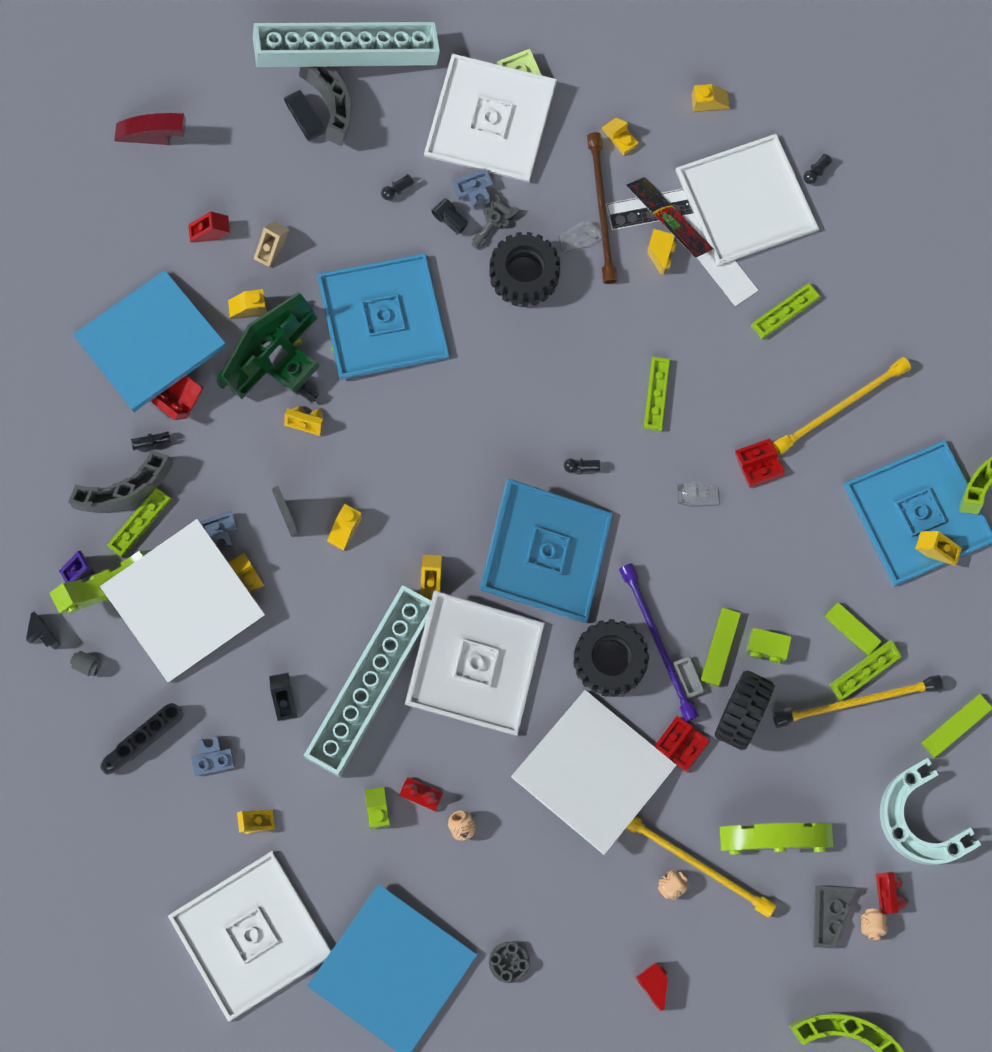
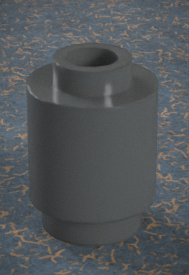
[70,651,101,676]

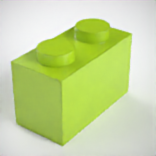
[746,628,791,664]

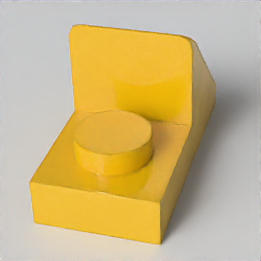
[602,118,638,156]
[228,553,264,594]
[237,809,275,834]

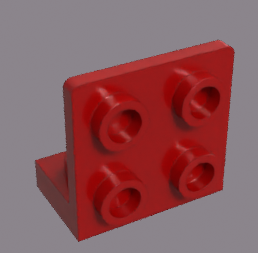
[150,375,203,420]

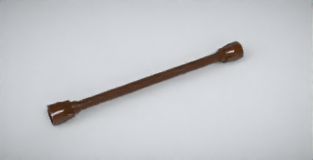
[587,132,618,284]

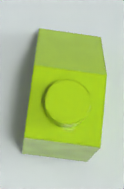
[365,787,390,830]

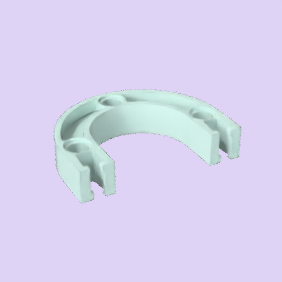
[880,758,981,865]

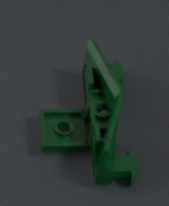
[217,292,320,399]

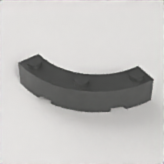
[299,66,351,146]
[68,450,173,512]

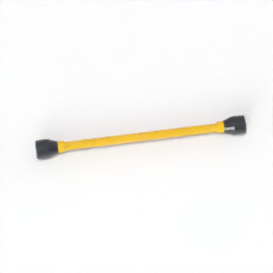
[773,675,943,728]

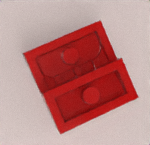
[735,438,785,488]
[654,716,710,773]

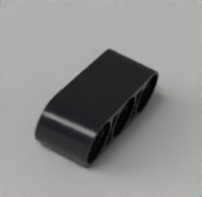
[284,90,325,142]

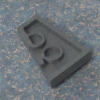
[813,886,856,949]

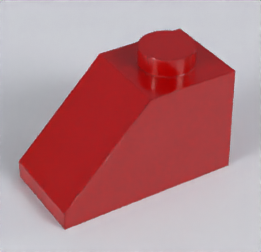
[188,211,230,242]
[635,963,668,1011]

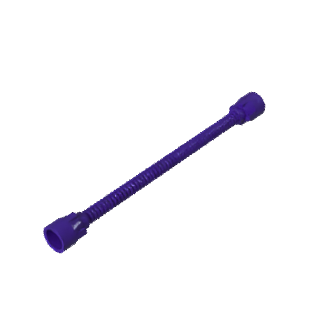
[619,563,699,722]

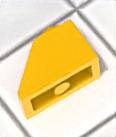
[691,84,730,112]
[228,289,267,319]
[327,504,363,551]
[915,531,962,565]
[421,554,442,600]

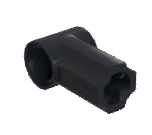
[431,198,468,235]

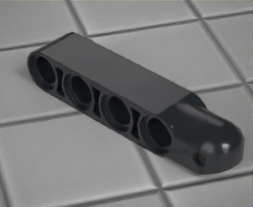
[100,703,183,775]

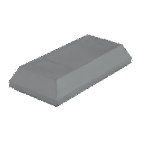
[672,656,705,698]

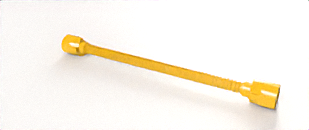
[773,357,911,455]
[626,816,777,918]

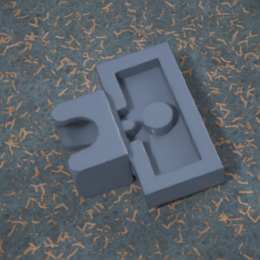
[452,169,493,209]
[200,511,238,548]
[191,736,235,776]

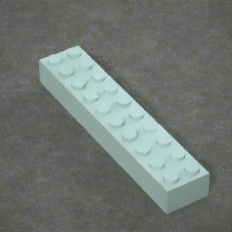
[253,22,440,67]
[304,585,431,778]

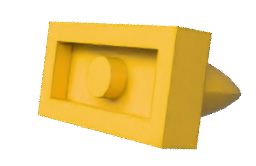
[284,405,323,436]

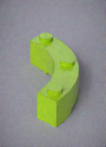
[959,457,992,515]
[49,550,151,614]
[720,823,833,855]
[788,1013,904,1052]

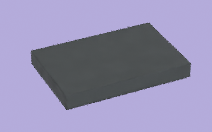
[272,486,298,537]

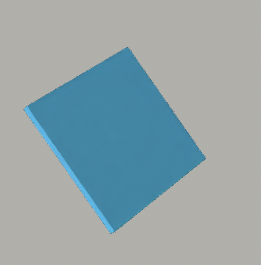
[317,253,450,380]
[73,270,227,412]
[843,440,992,587]
[479,478,613,623]
[307,884,477,1052]

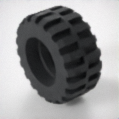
[489,232,561,307]
[573,619,649,697]
[714,670,775,750]

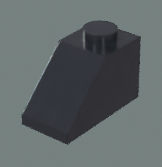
[269,672,297,721]

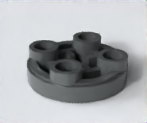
[489,942,529,983]

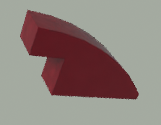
[114,113,186,145]

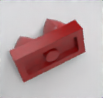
[399,777,443,812]
[876,872,909,914]

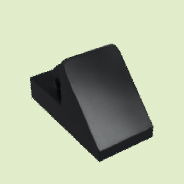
[26,611,61,650]

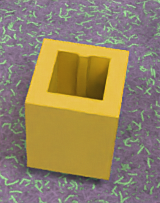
[647,229,677,275]

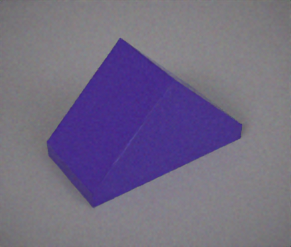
[59,550,95,583]

